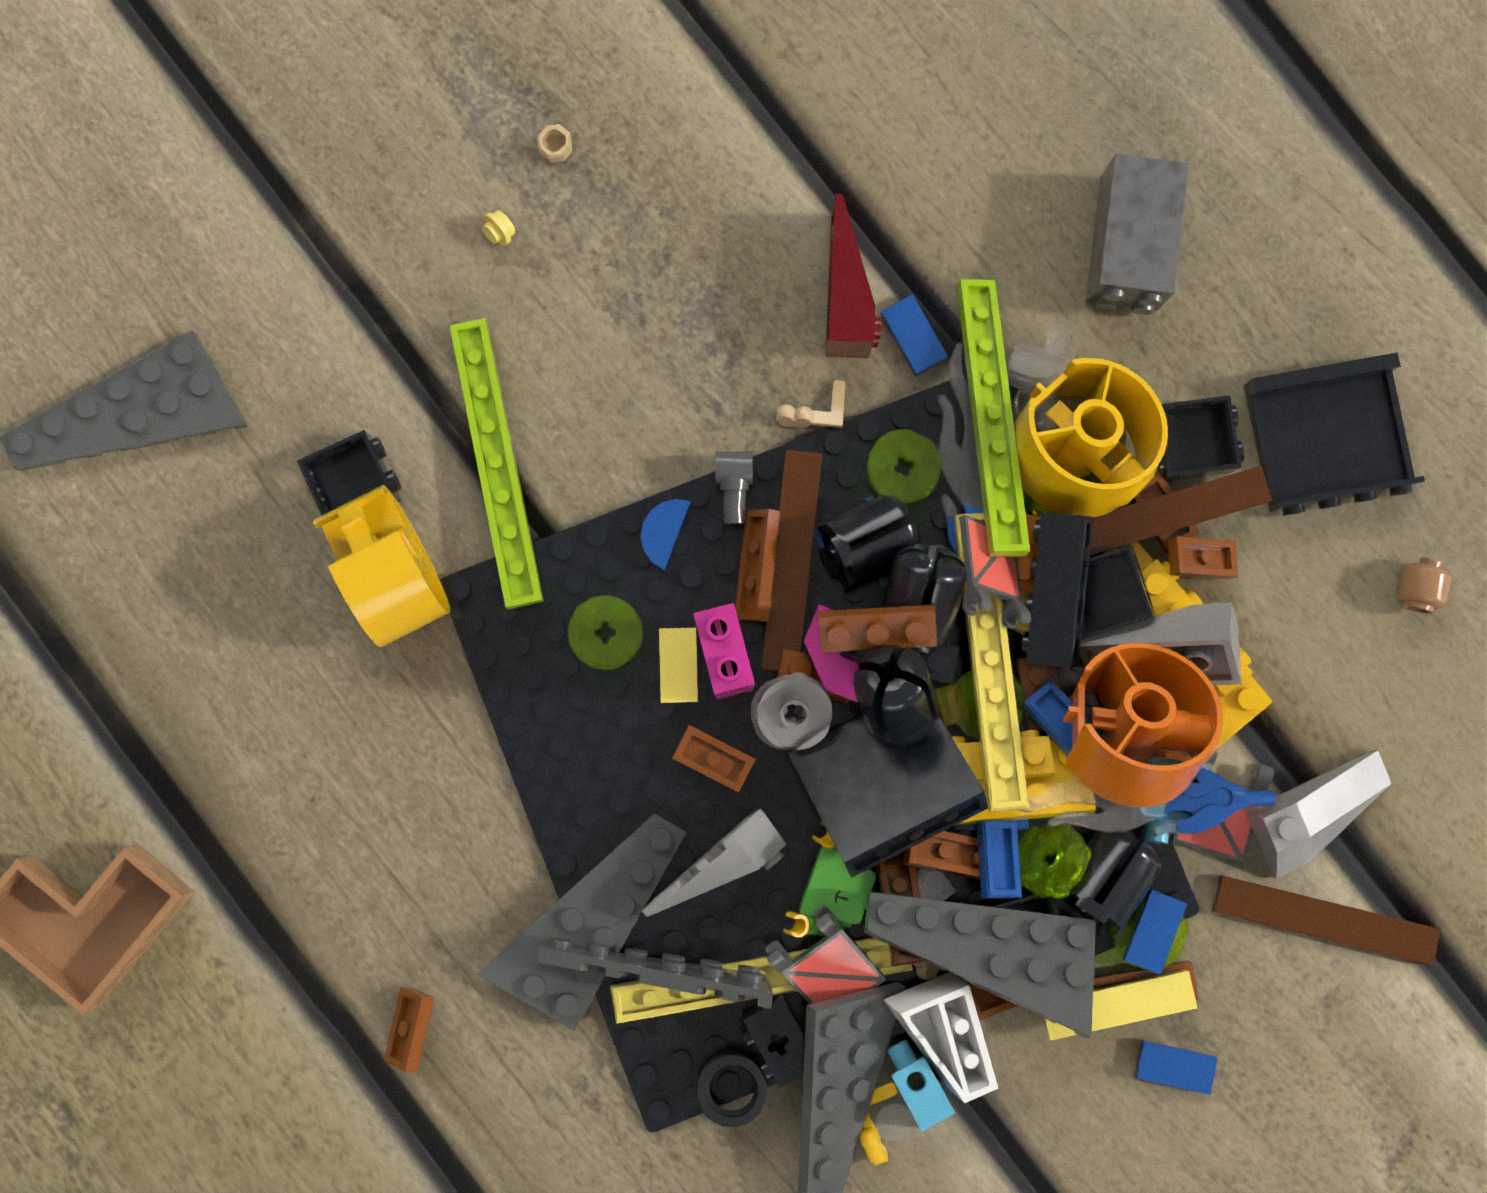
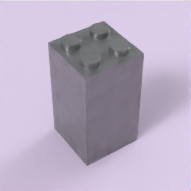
[1085,153,1189,315]

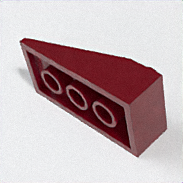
[825,194,882,358]

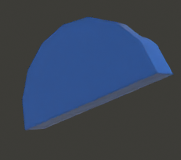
[640,499,691,571]

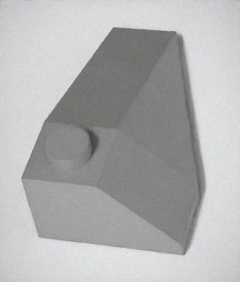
[1080,602,1242,685]
[1245,749,1392,879]
[641,809,787,917]

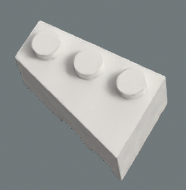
[883,972,998,1103]

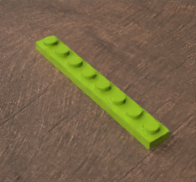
[956,279,1030,557]
[449,318,544,609]

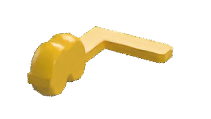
[860,1082,899,1166]

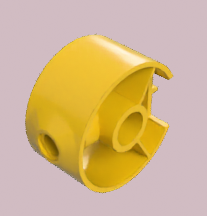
[1014,358,1168,517]
[313,485,450,647]

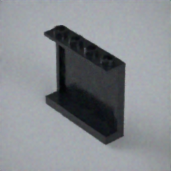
[1244,352,1425,516]
[787,714,988,878]

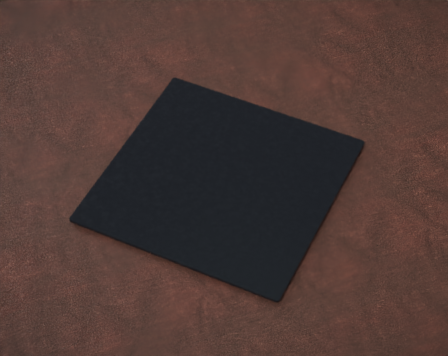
[440,373,1199,1133]

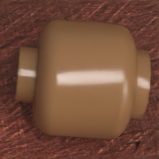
[1397,557,1452,614]

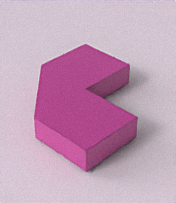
[804,604,860,702]

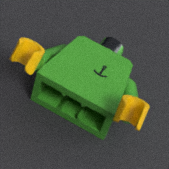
[783,821,880,938]

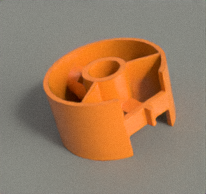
[1063,643,1223,807]

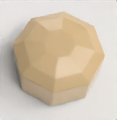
[537,124,573,163]

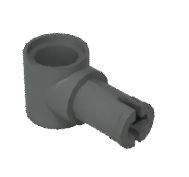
[715,451,753,524]

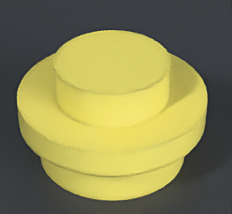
[482,210,515,246]

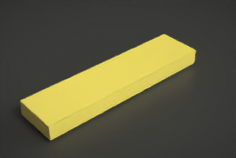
[1043,969,1197,1041]

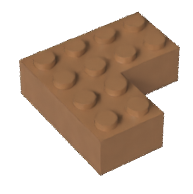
[0,845,195,1016]

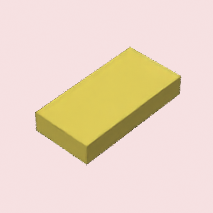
[659,628,698,703]

